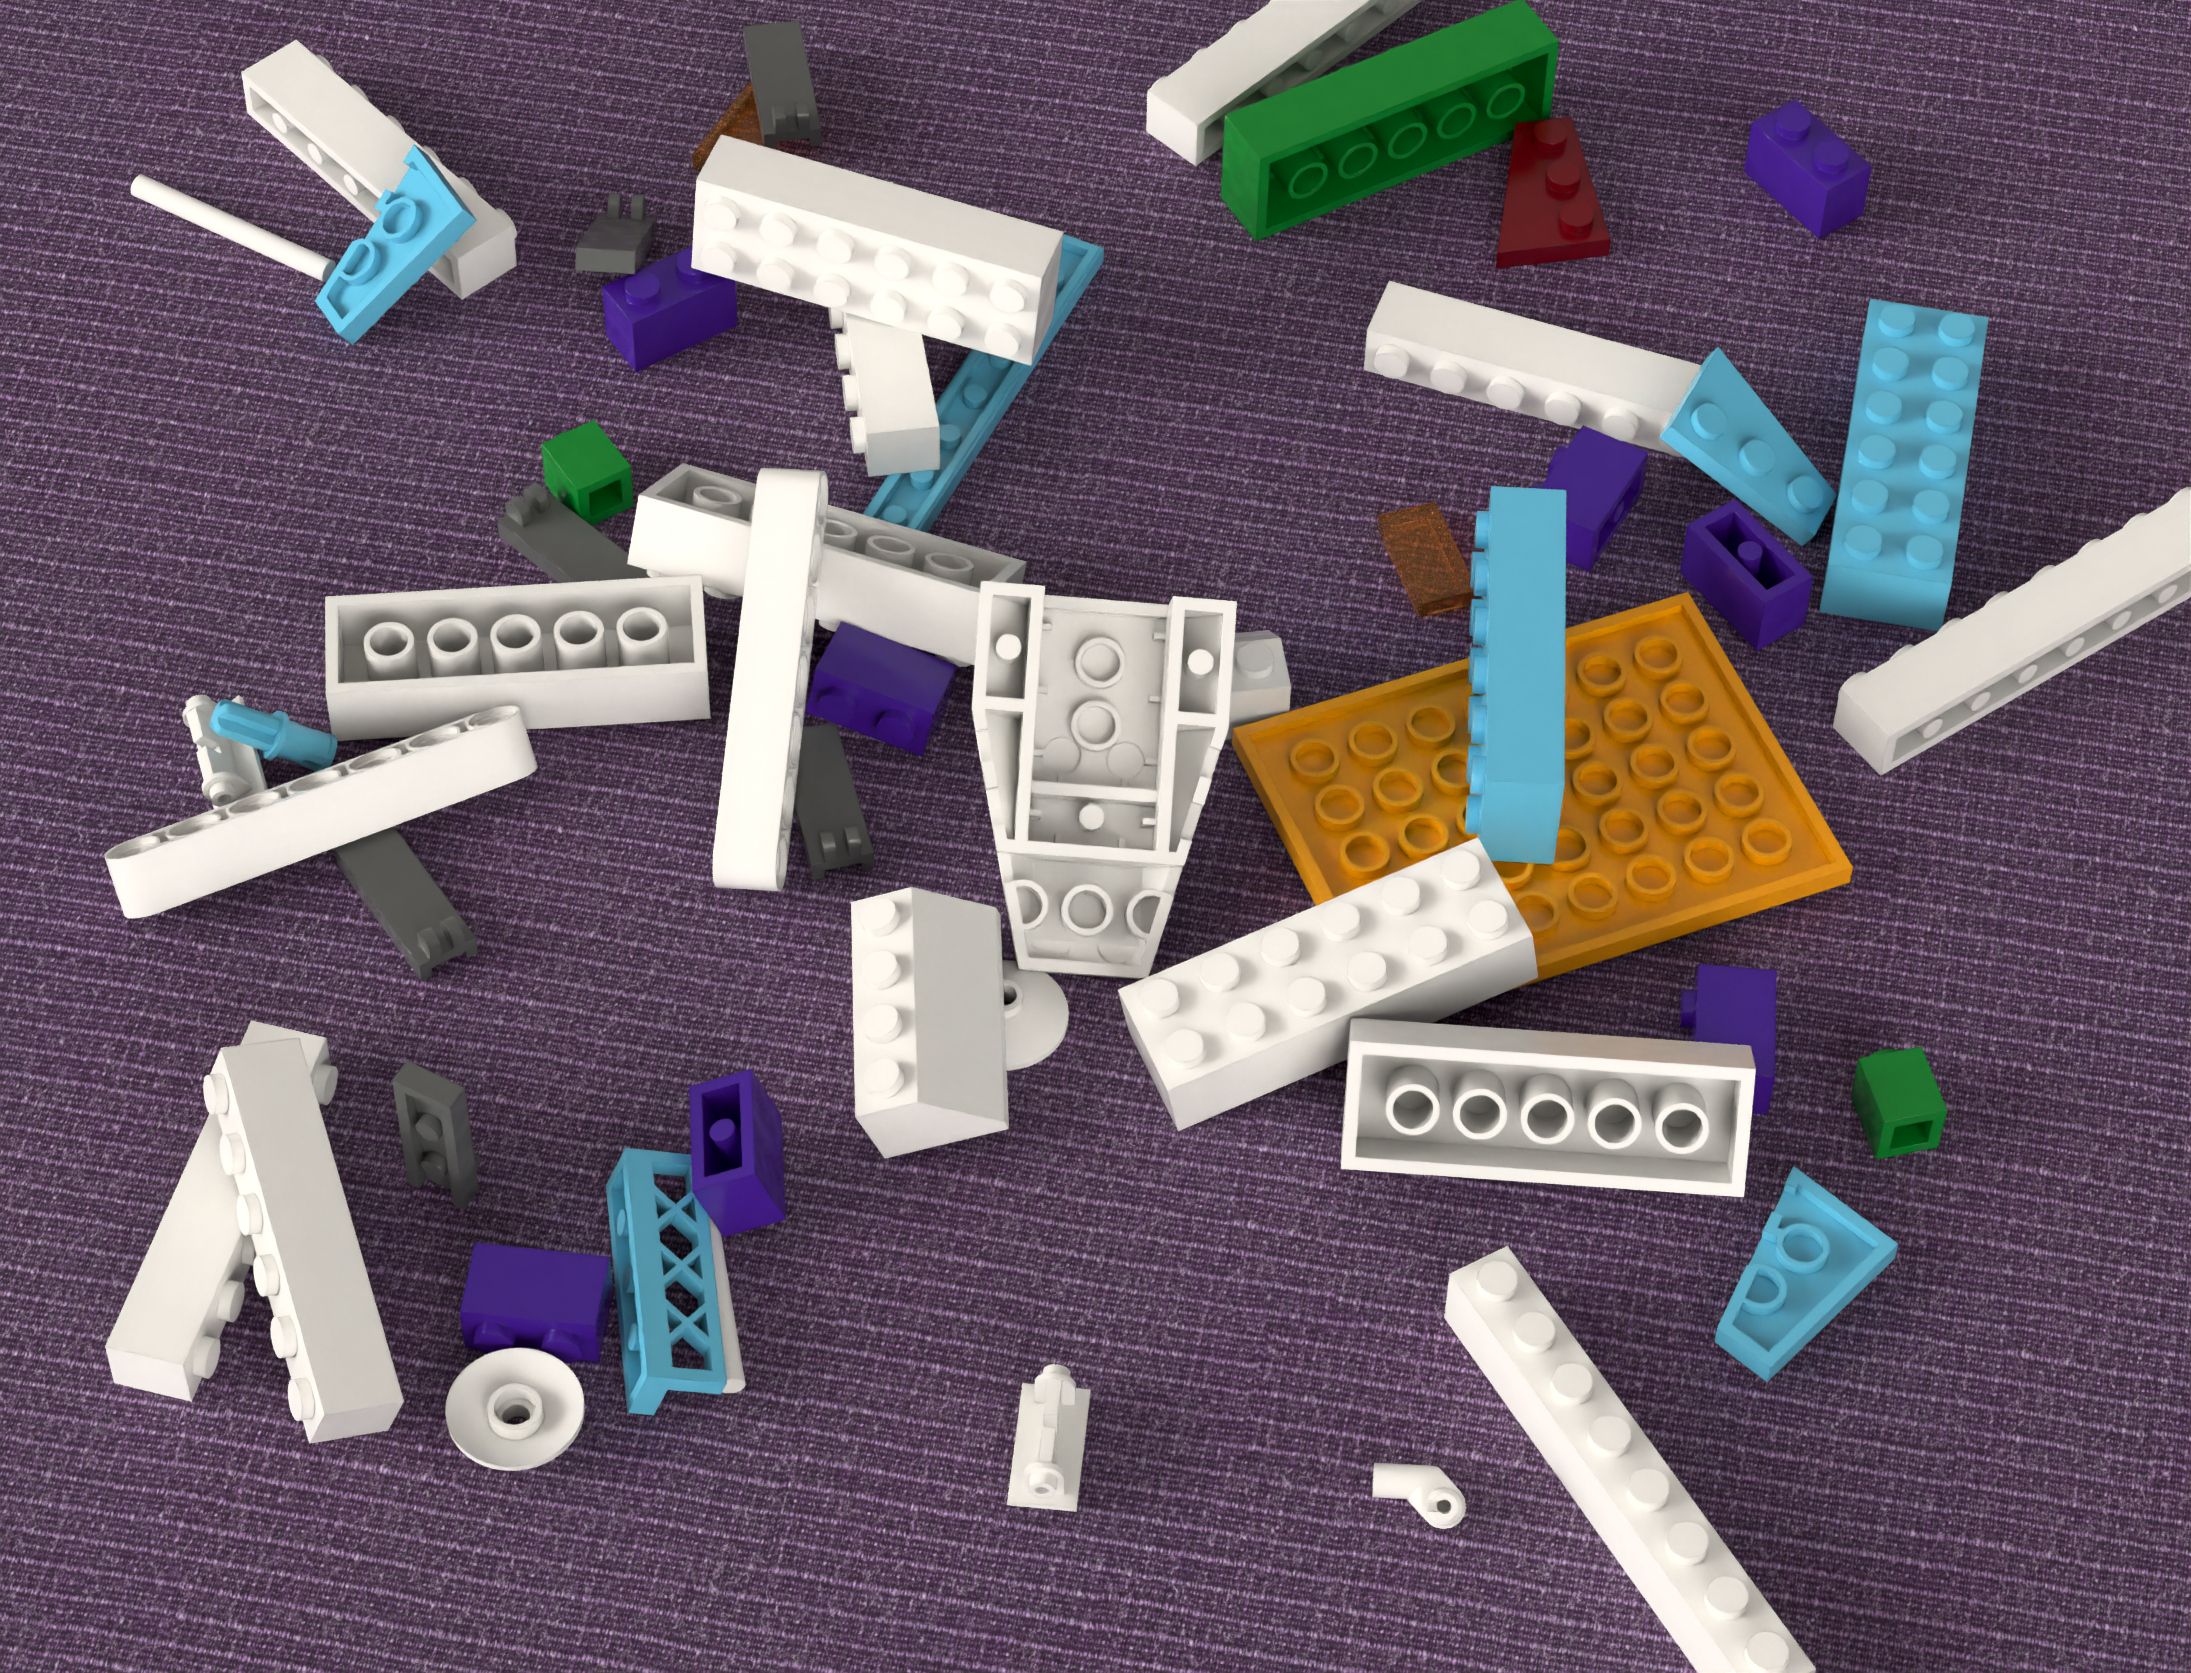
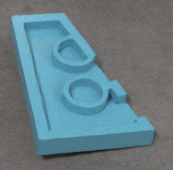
[315,144,477,345]
[1659,347,1837,546]
[1714,1166,1898,1382]

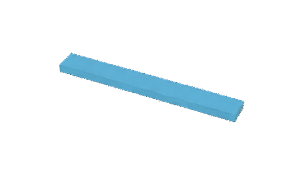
[863,234,1104,533]

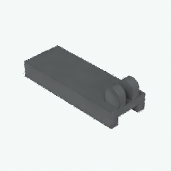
[743,21,822,150]
[575,193,657,274]
[497,482,651,583]
[793,723,875,880]
[334,826,478,981]
[392,1061,481,1210]

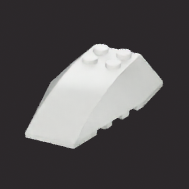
[971,581,1237,980]

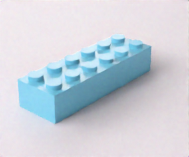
[1819,299,1989,632]
[1465,486,1566,864]

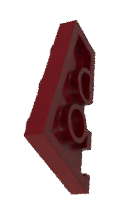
[1495,117,1611,269]

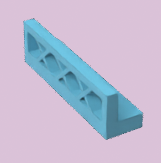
[606,1148,727,1416]

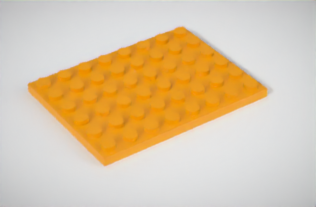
[1232,592,1853,991]

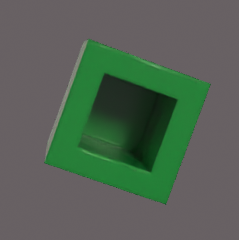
[541,420,634,526]
[1850,1046,1947,1160]

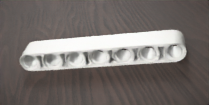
[713,468,828,892]
[104,705,538,918]

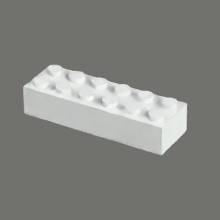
[691,134,1064,366]
[627,463,1027,667]
[325,575,711,741]
[1118,837,1538,1131]
[1341,1018,1756,1197]

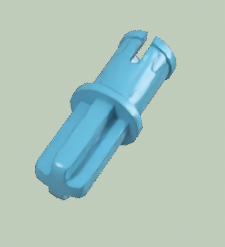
[210,699,337,772]

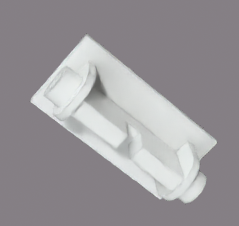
[182,695,268,809]
[1007,1364,1091,1512]

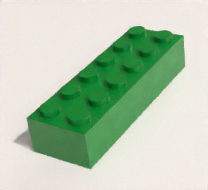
[1221,0,1559,241]

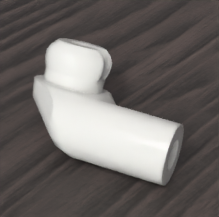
[1372,1463,1466,1529]

